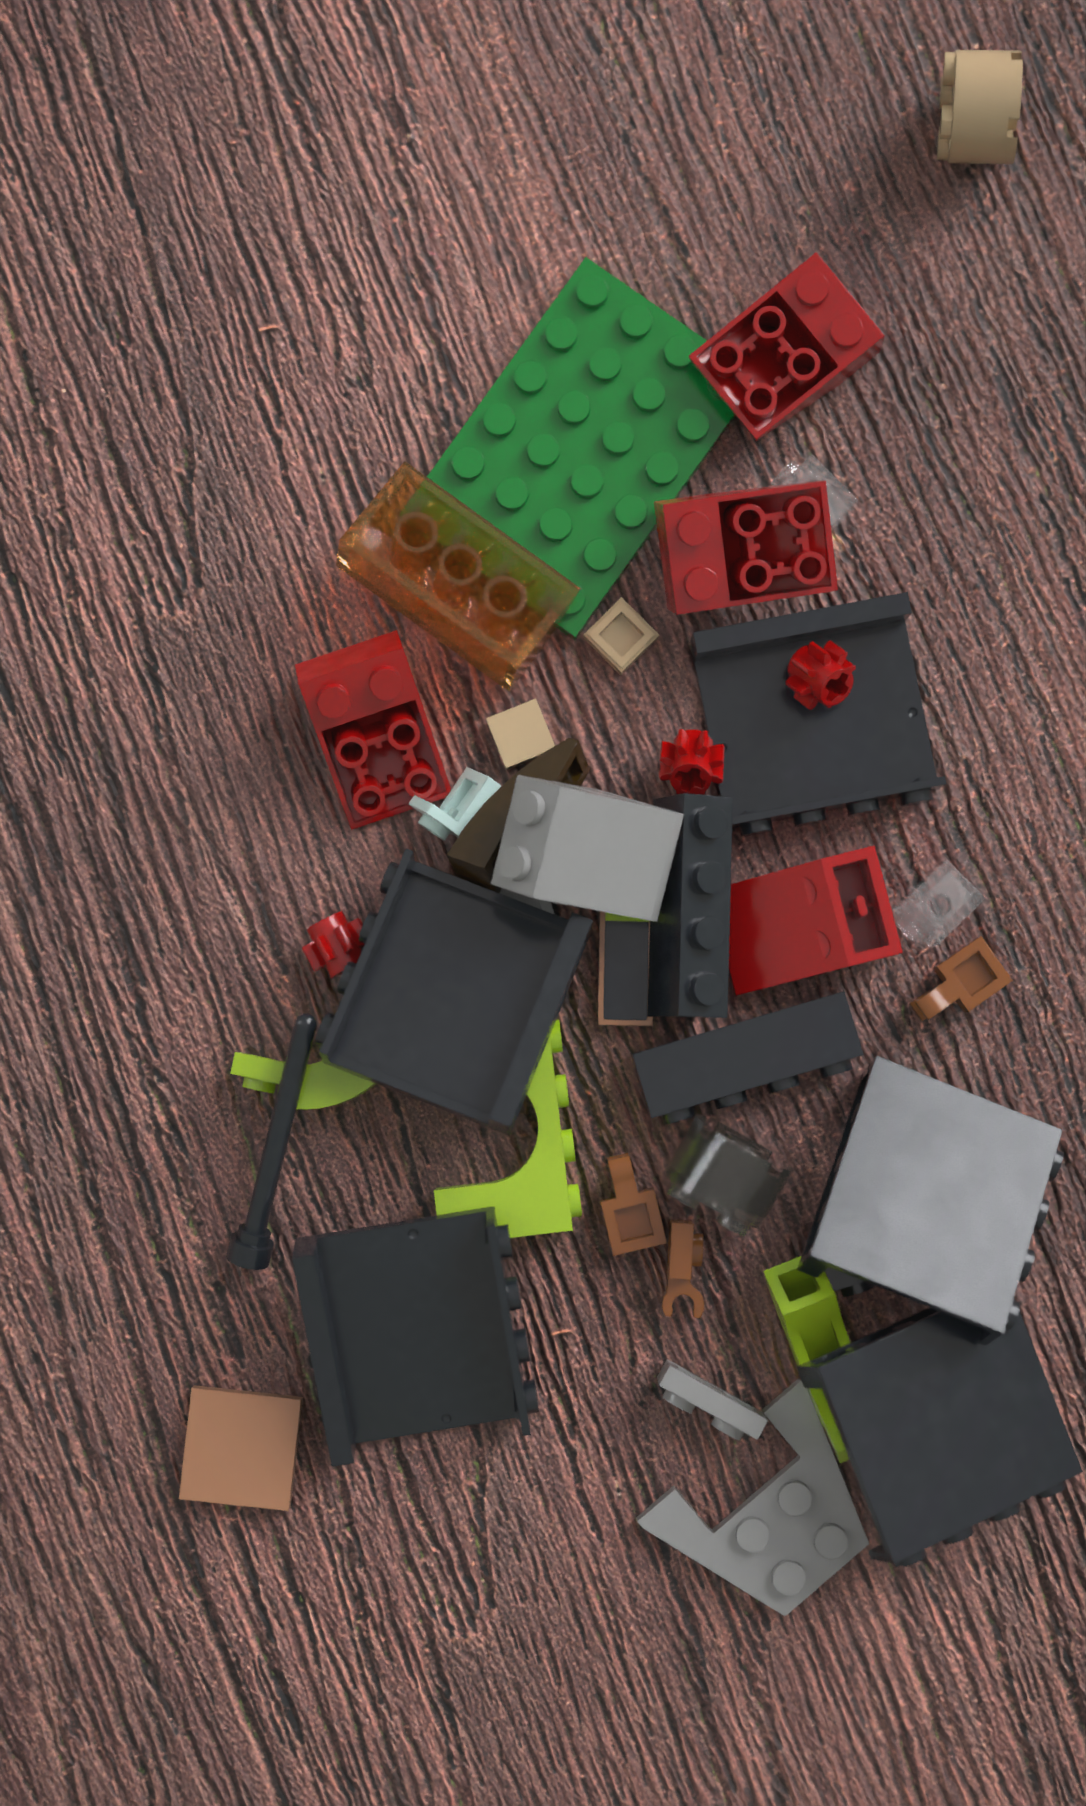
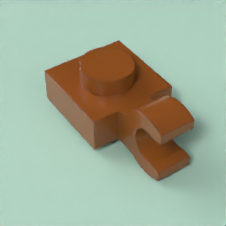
[909,936,1013,1022]
[600,1152,667,1256]
[661,1219,704,1318]

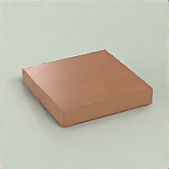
[179,1385,303,1511]

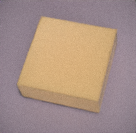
[583,597,659,675]
[486,699,555,770]

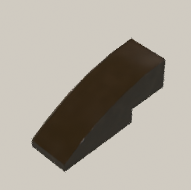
[446,738,590,893]

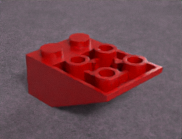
[689,252,885,441]
[654,480,838,615]
[295,630,451,830]
[729,845,903,996]

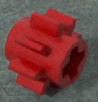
[785,640,856,710]
[659,729,725,795]
[302,911,365,979]

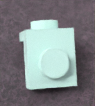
[409,767,502,841]

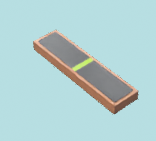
[598,911,653,1026]

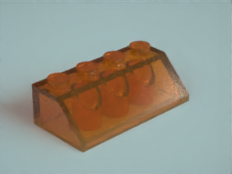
[336,461,581,691]

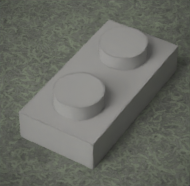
[657,1359,768,1441]

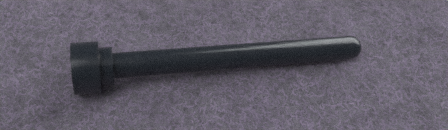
[226,1013,317,1270]

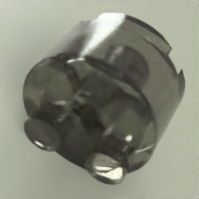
[664,1114,794,1236]

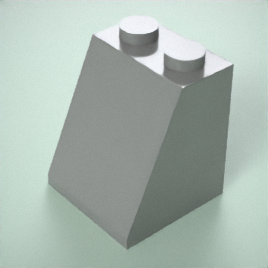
[491,775,684,922]

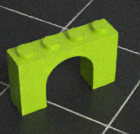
[434,1020,582,1238]

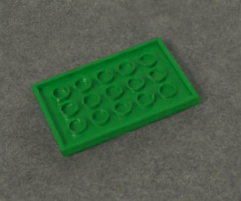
[400,257,735,641]

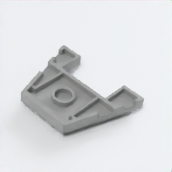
[636,1378,869,1616]

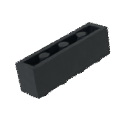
[648,793,733,1018]
[631,991,864,1125]

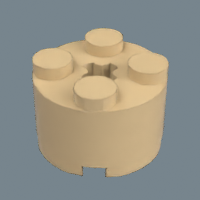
[937,50,1023,164]

